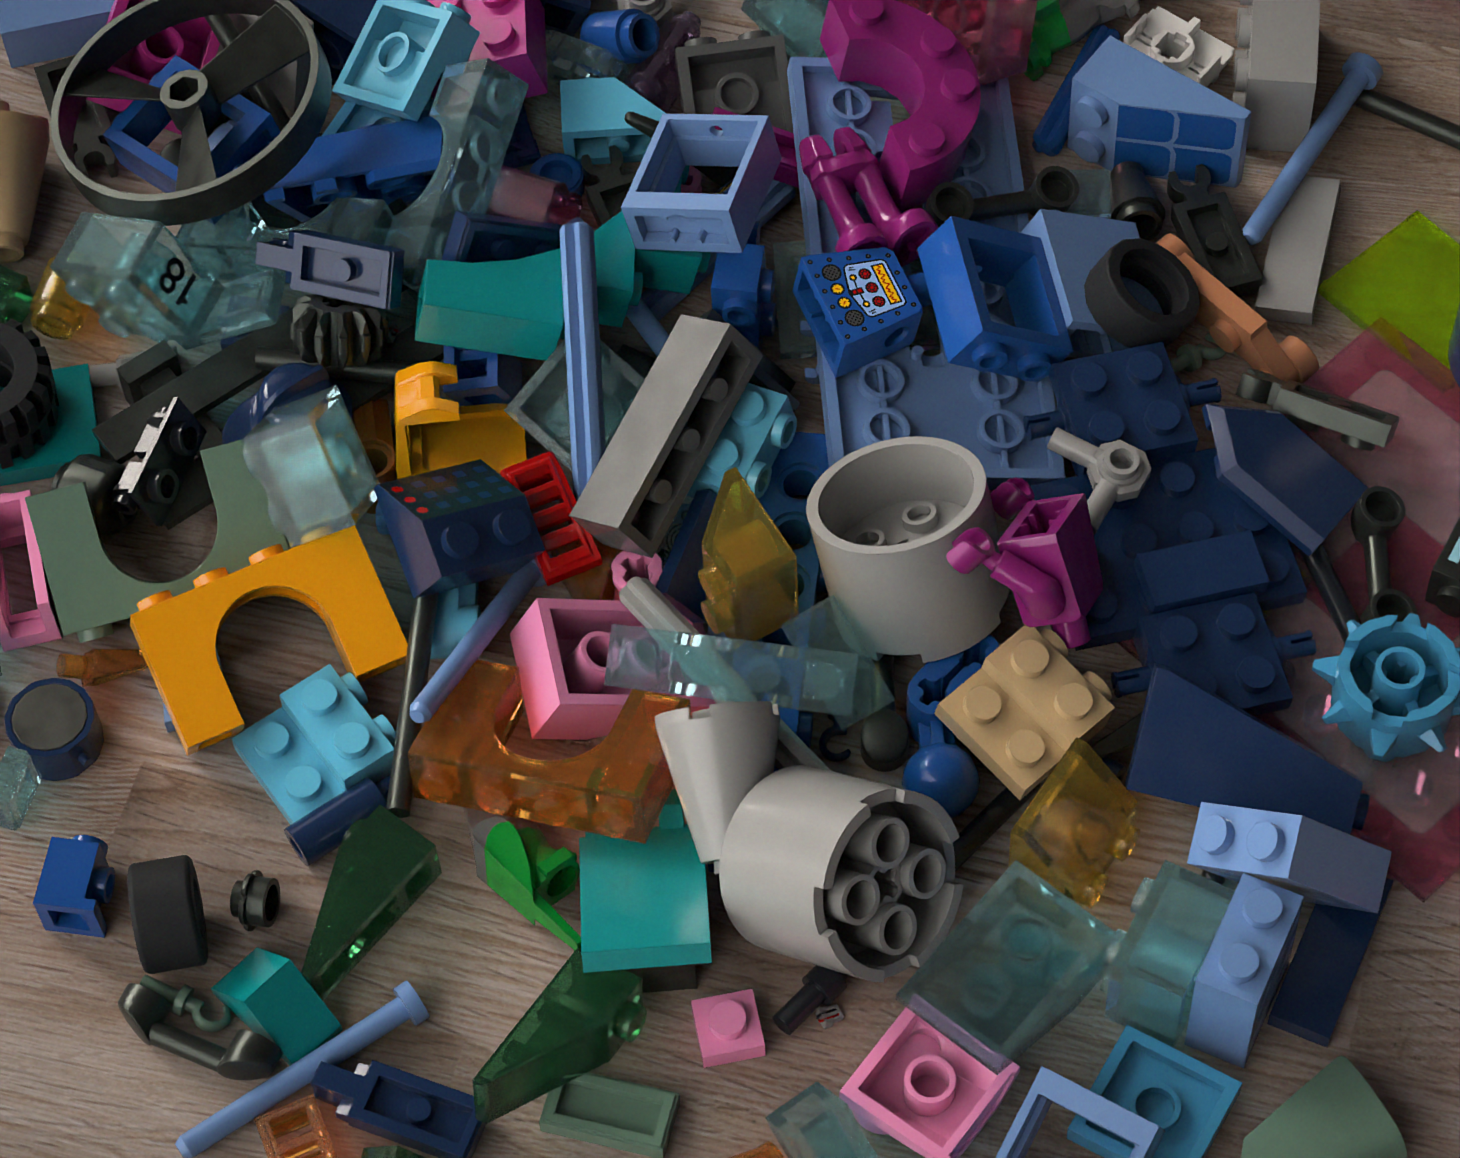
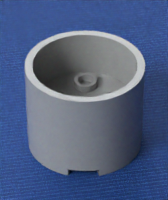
[806,436,1012,663]
[719,765,963,983]

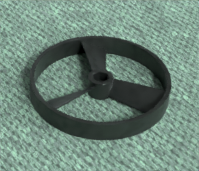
[50,0,332,226]

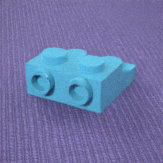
[332,0,480,122]
[686,383,797,516]
[231,664,396,825]

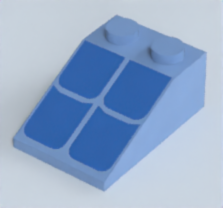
[1067,35,1251,188]

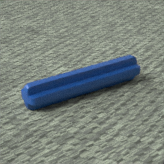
[1032,24,1121,157]

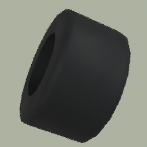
[127,855,208,974]

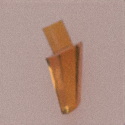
[56,649,148,687]

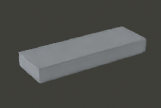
[1255,176,1341,325]

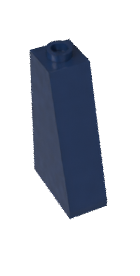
[1125,663,1370,834]

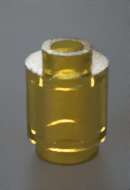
[30,253,101,340]

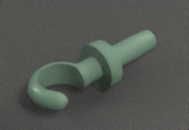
[1170,332,1227,374]
[139,974,231,1032]

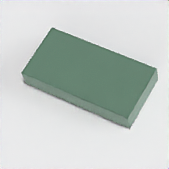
[539,1065,680,1158]

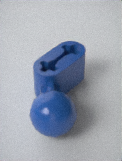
[902,634,999,818]

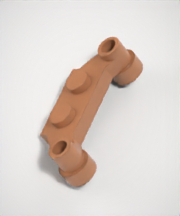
[1156,233,1319,384]

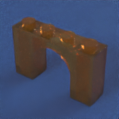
[408,659,692,844]

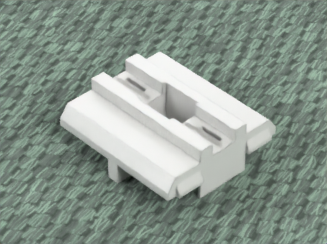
[1123,6,1235,87]

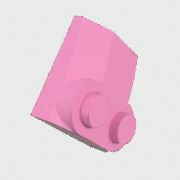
[839,995,1020,1158]

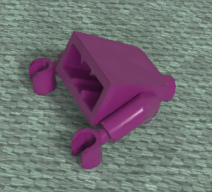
[946,478,1103,649]

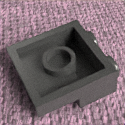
[675,30,793,133]

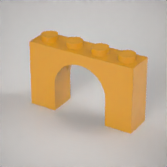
[130,521,408,756]

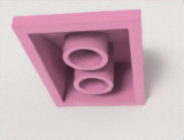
[510,598,717,740]

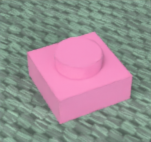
[691,989,766,1068]

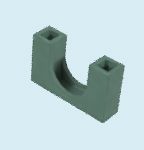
[25,436,289,643]

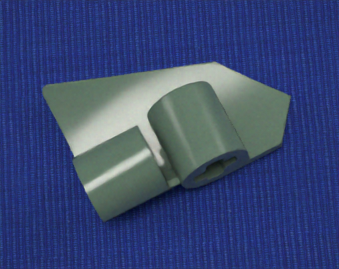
[1241,1056,1407,1158]

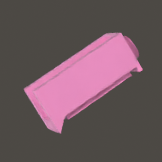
[0,490,62,652]

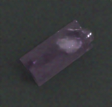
[623,11,701,114]

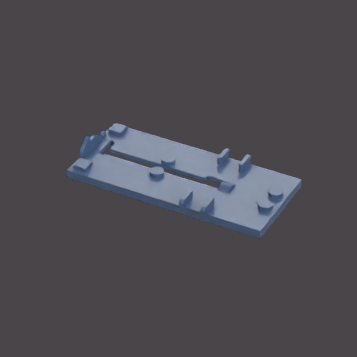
[787,57,1066,490]

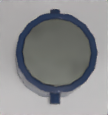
[4,678,104,781]

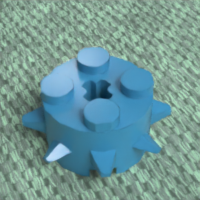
[1312,613,1460,762]

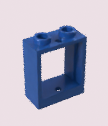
[103,55,280,225]
[917,216,1073,383]

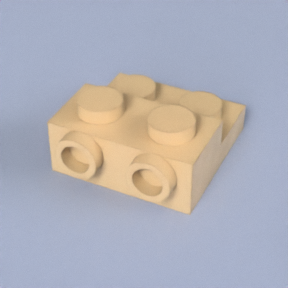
[934,625,1115,800]

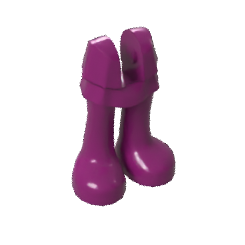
[799,127,939,267]

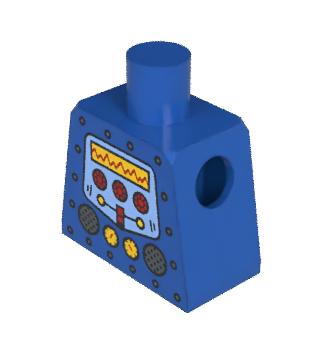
[792,247,932,378]

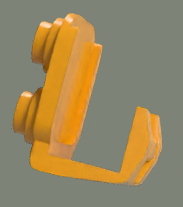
[394,361,527,479]

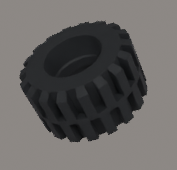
[0,319,59,469]

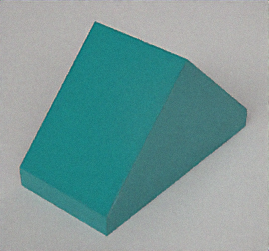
[211,947,343,1066]

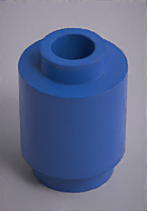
[580,9,660,66]

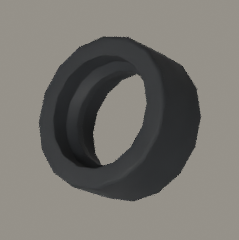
[1084,238,1200,348]

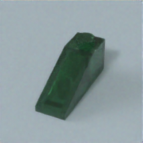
[301,805,442,1001]
[472,948,647,1124]

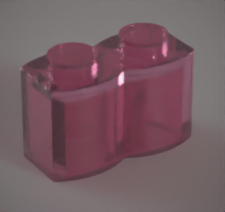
[477,163,583,225]

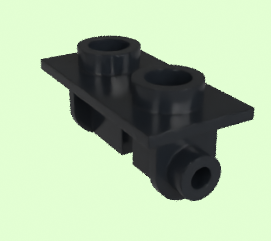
[112,397,207,527]

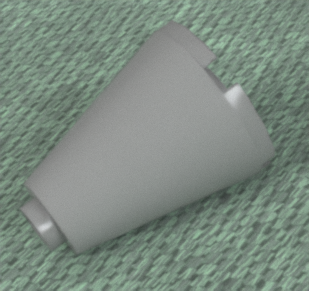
[655,701,780,875]

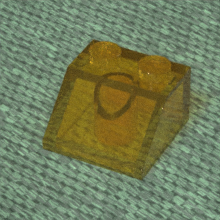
[698,467,799,651]
[1007,737,1140,924]

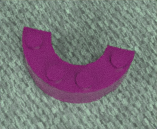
[819,0,981,211]

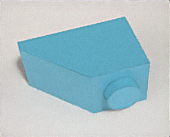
[560,77,667,165]

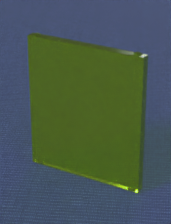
[1318,210,1460,396]

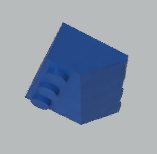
[263,110,471,229]

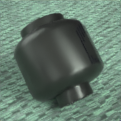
[51,454,140,537]

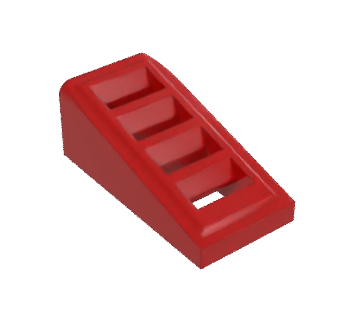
[500,451,603,586]

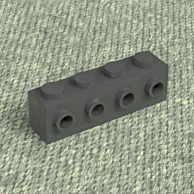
[569,314,763,558]

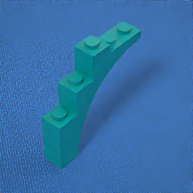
[414,166,711,362]

